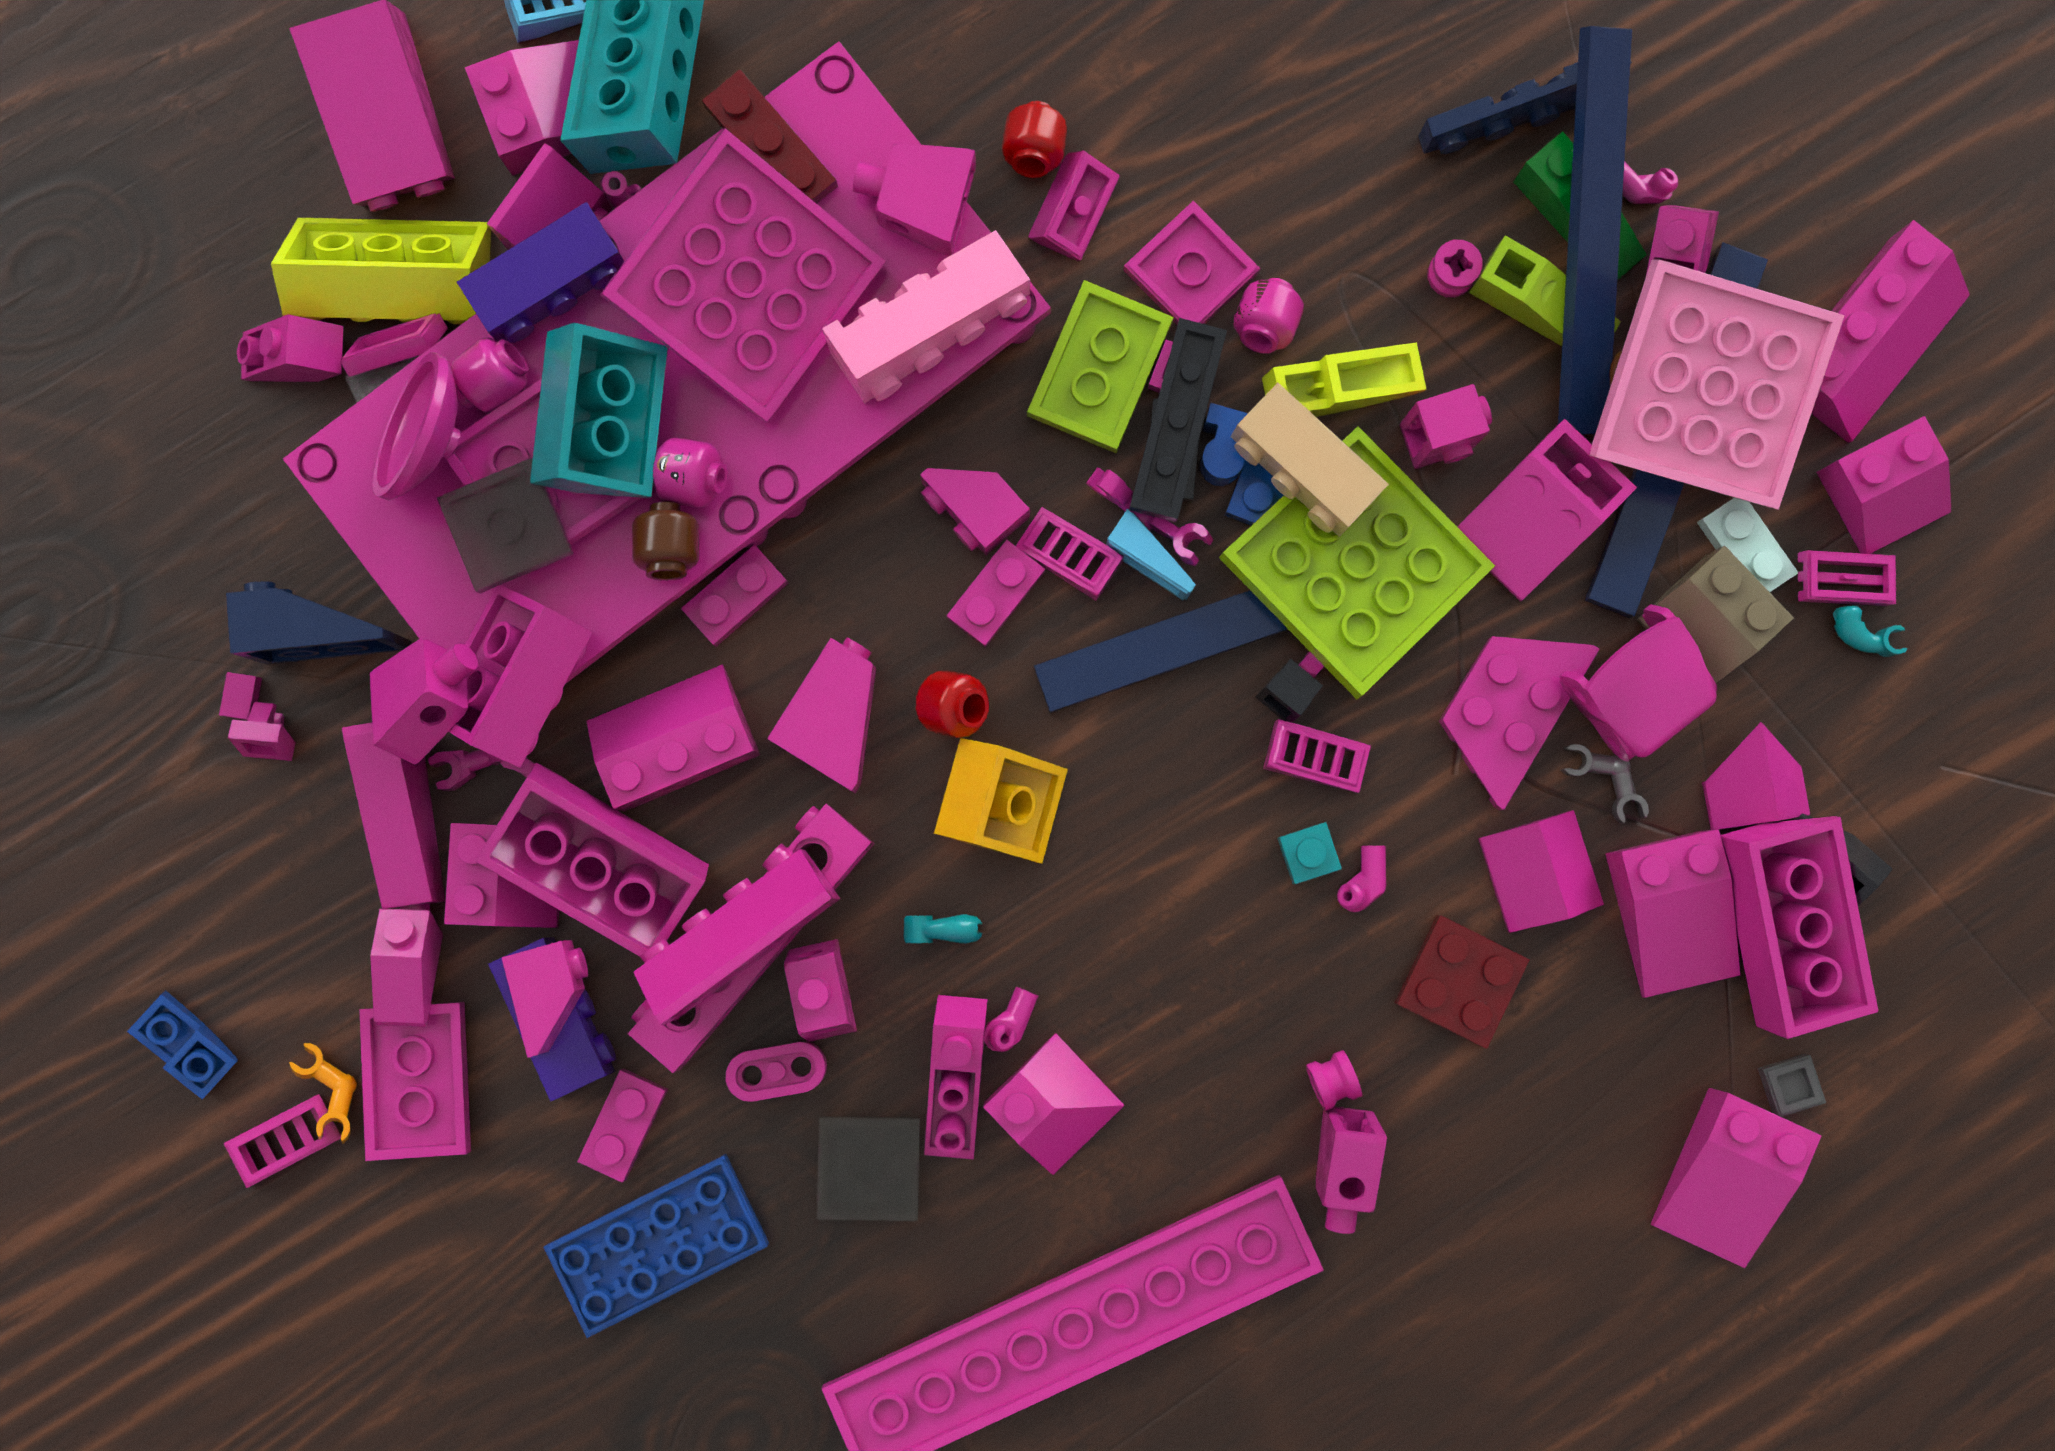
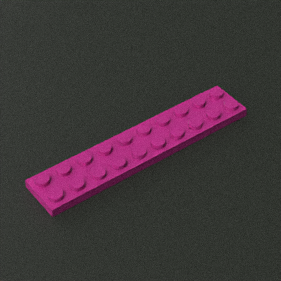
[821,1175,1324,1451]

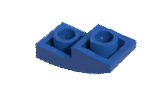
[127,990,238,1099]

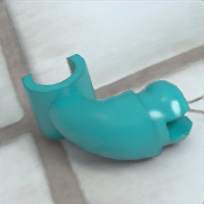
[1833,606,1908,657]
[904,914,983,944]

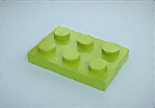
[1027,280,1174,453]

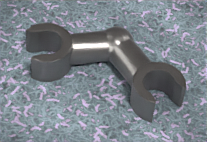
[1560,744,1649,823]

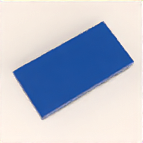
[544,1154,770,1338]

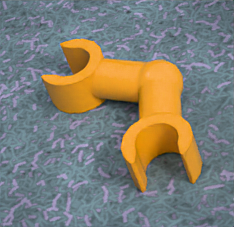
[289,1043,357,1144]

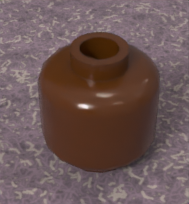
[632,502,699,581]

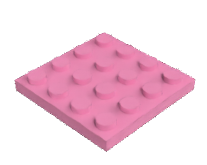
[1589,259,1845,510]

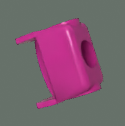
[1559,604,1718,762]

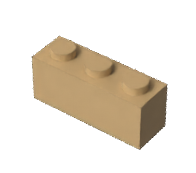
[1231,382,1389,537]

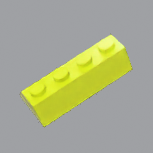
[271,218,491,324]

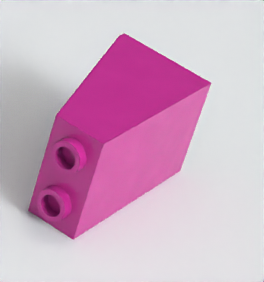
[289,0,455,212]

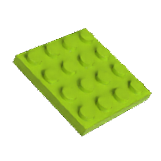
[1219,426,1495,700]

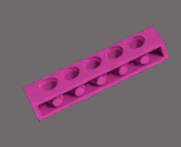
[628,804,875,1073]

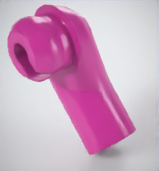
[600,171,642,209]
[1337,846,1386,912]
[984,987,1038,1052]

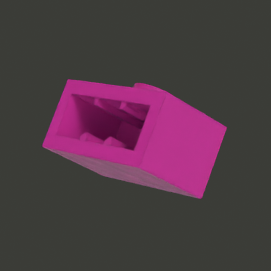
[1399,384,1492,469]

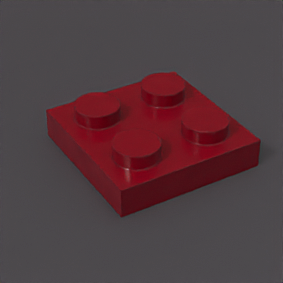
[1394,915,1530,1049]

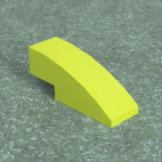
[1262,342,1427,417]

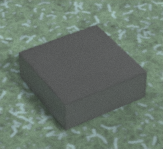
[1757,1054,1826,1117]

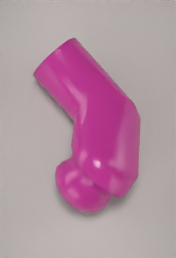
[1622,161,1678,204]

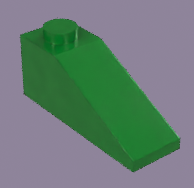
[1513,131,1647,281]

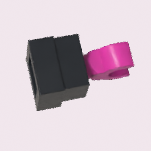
[1255,651,1324,722]

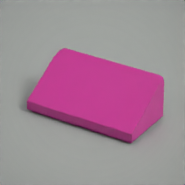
[1028,150,1120,261]

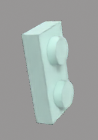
[1697,498,1798,592]

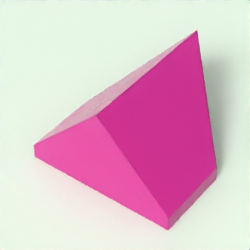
[1702,722,1810,830]

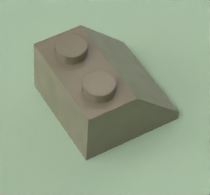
[1637,545,1794,683]

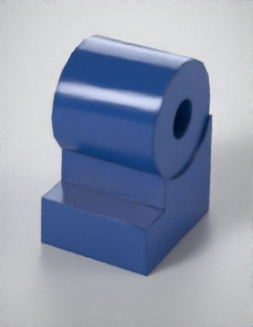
[1199,403,1248,486]

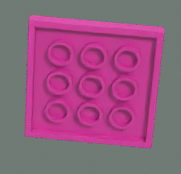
[600,128,886,422]

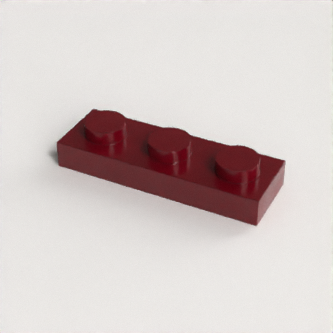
[702,69,838,204]

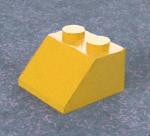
[934,738,1068,864]

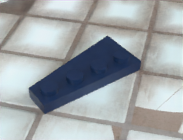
[1418,60,1632,154]

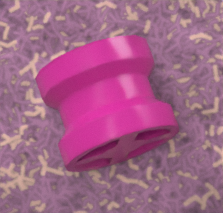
[1427,239,1483,298]
[1306,1050,1362,1111]

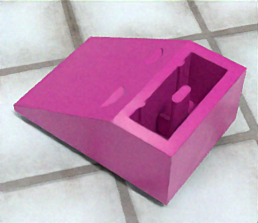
[1457,419,1637,602]

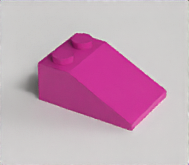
[465,40,579,176]
[1605,829,1740,998]
[1650,1088,1822,1268]

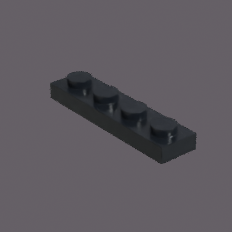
[1129,318,1227,522]

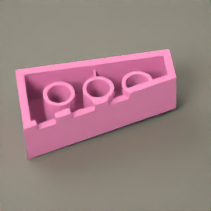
[822,230,1030,404]

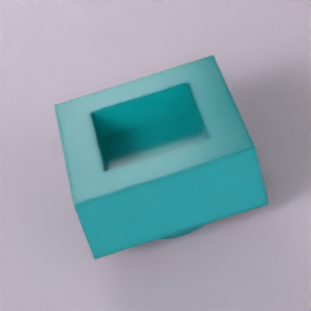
[1277,822,1342,884]

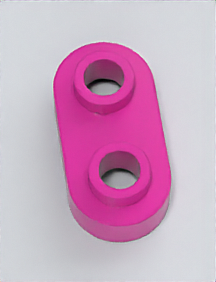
[726,1041,827,1102]

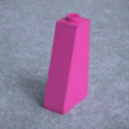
[342,723,446,912]

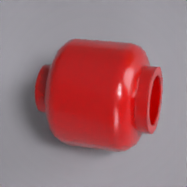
[1002,101,1067,178]
[916,670,989,738]

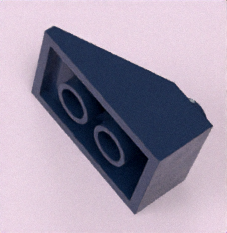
[226,581,411,665]

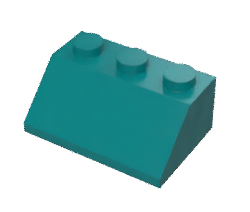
[530,322,668,498]

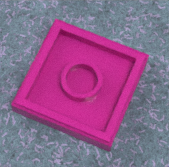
[1123,201,1261,325]

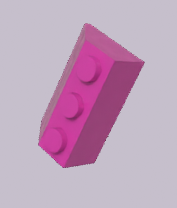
[449,584,593,768]
[586,664,760,812]

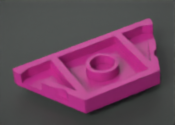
[1439,636,1600,810]

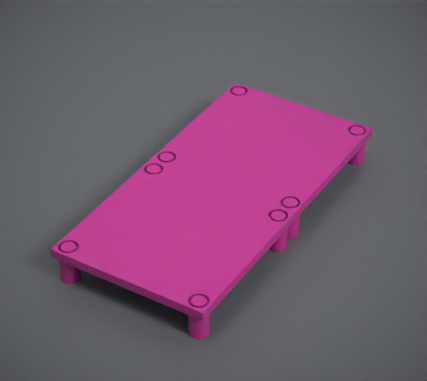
[283,41,1051,684]

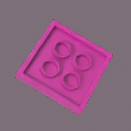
[445,378,653,575]

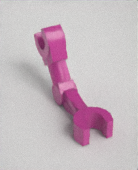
[1086,467,1213,566]
[428,749,569,791]

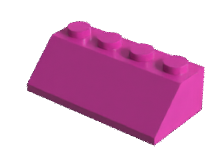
[1811,220,1970,443]
[475,763,709,956]
[1721,816,1878,1039]
[633,848,841,1025]

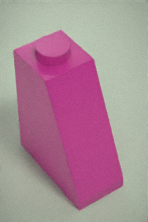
[767,637,876,794]

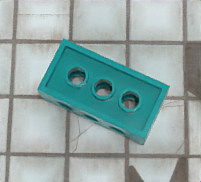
[560,0,704,174]

